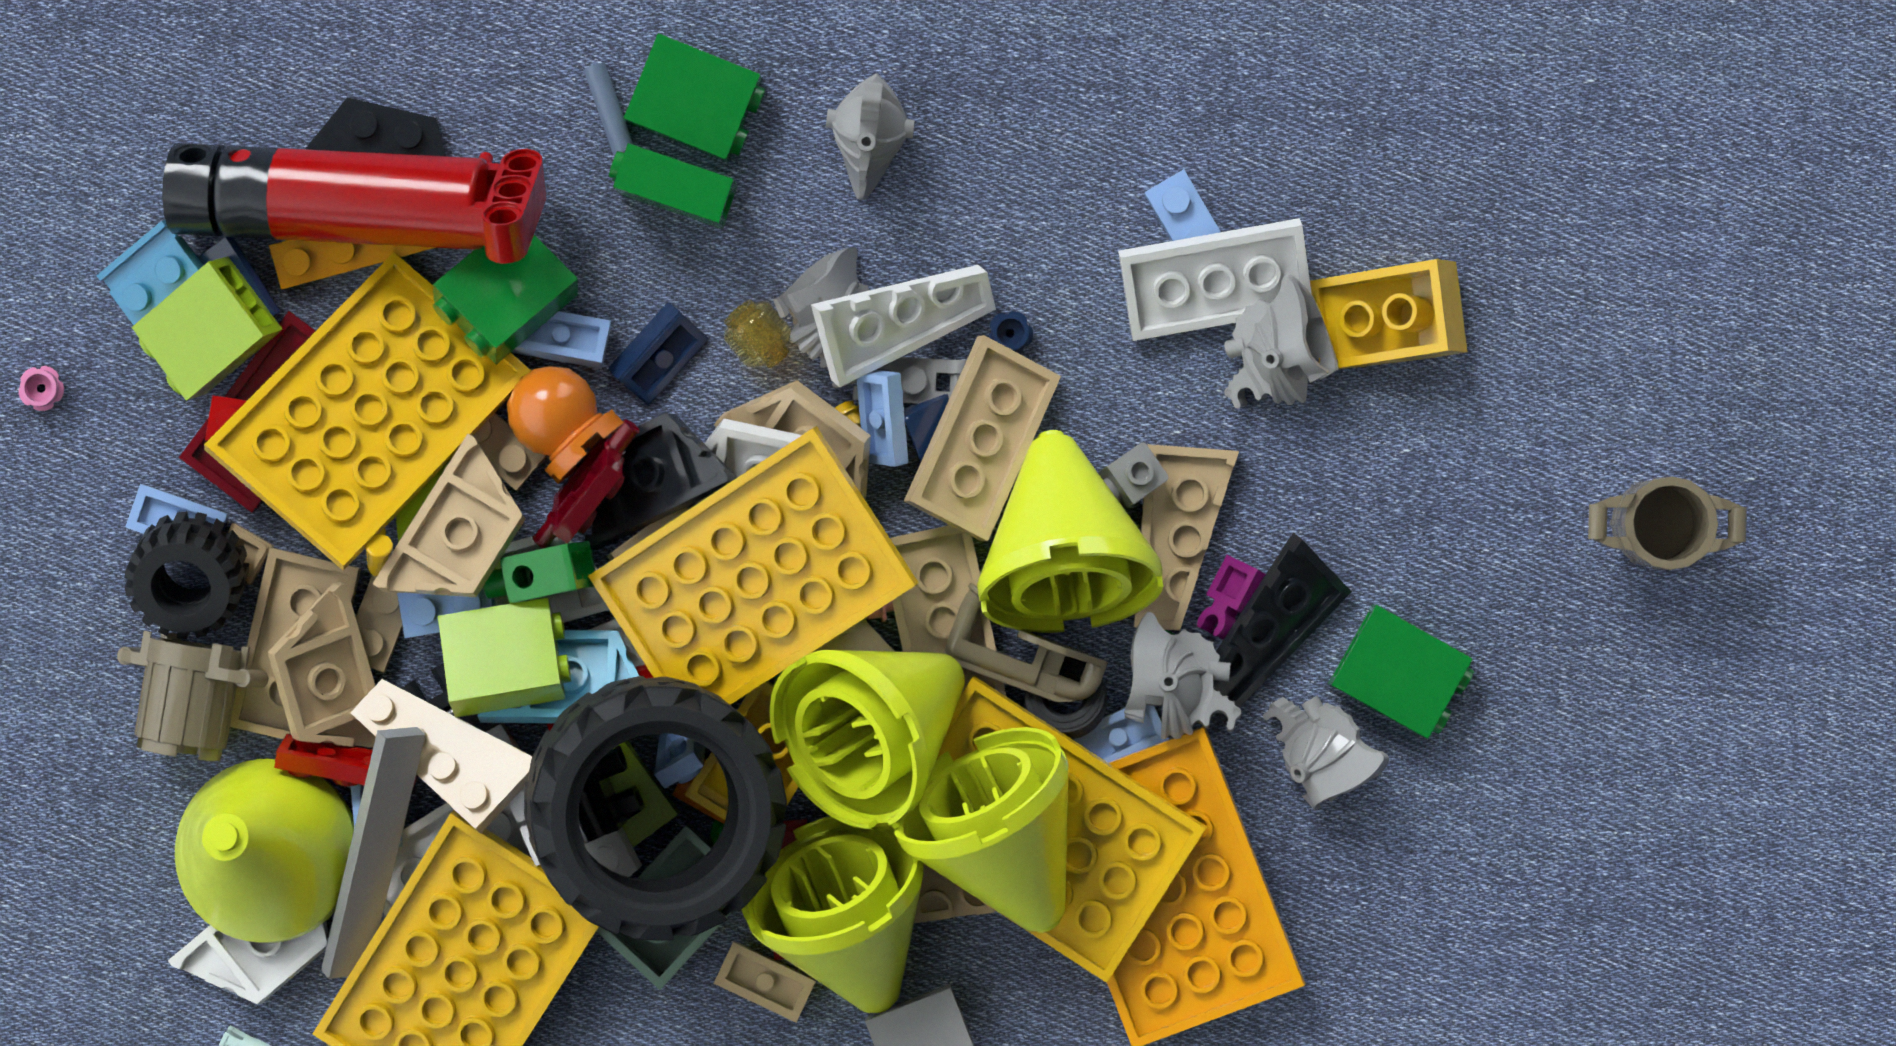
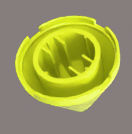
[977,430,1164,633]
[770,650,965,829]
[892,727,1069,933]
[175,759,354,943]
[741,816,924,1013]

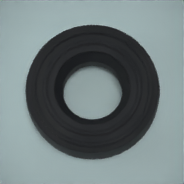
[1024,657,1108,740]

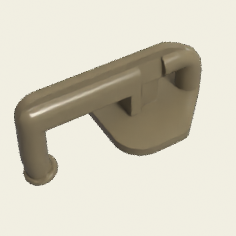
[945,583,1108,702]

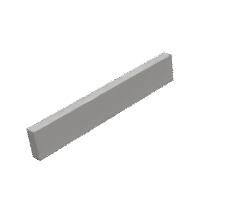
[321,727,425,979]

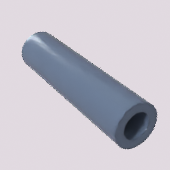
[583,62,634,156]

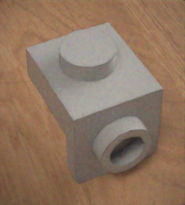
[1098,442,1169,509]

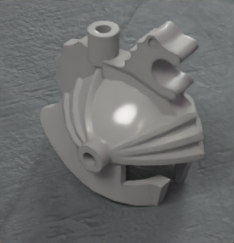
[826,73,915,200]
[773,247,869,389]
[1224,275,1339,409]
[1124,612,1241,739]
[1263,695,1389,811]

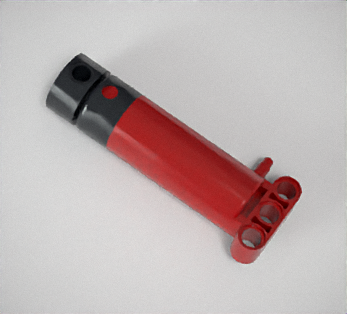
[162,143,546,264]

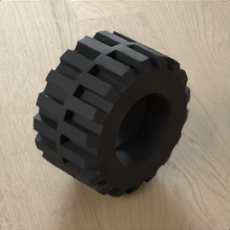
[124,511,249,639]

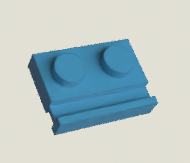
[96,220,204,325]

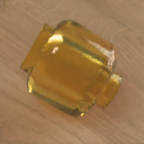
[724,299,791,368]

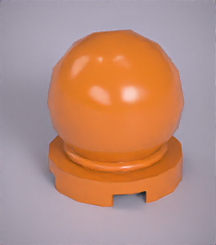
[507,366,623,484]

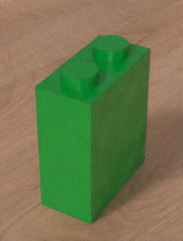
[624,33,766,163]
[609,143,738,229]
[433,235,578,365]
[1328,604,1474,739]

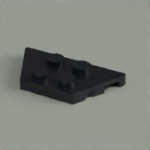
[305,97,446,156]
[585,413,737,550]

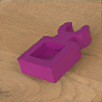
[1197,555,1266,640]

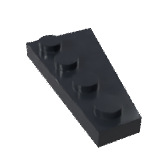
[1213,532,1352,723]

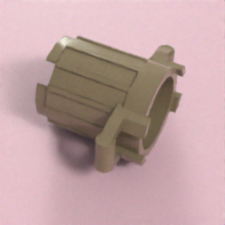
[1588,476,1747,570]
[117,630,268,761]

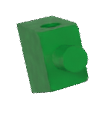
[483,541,596,604]

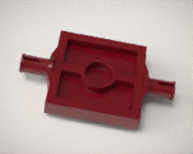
[532,419,640,549]

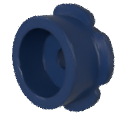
[988,311,1033,354]

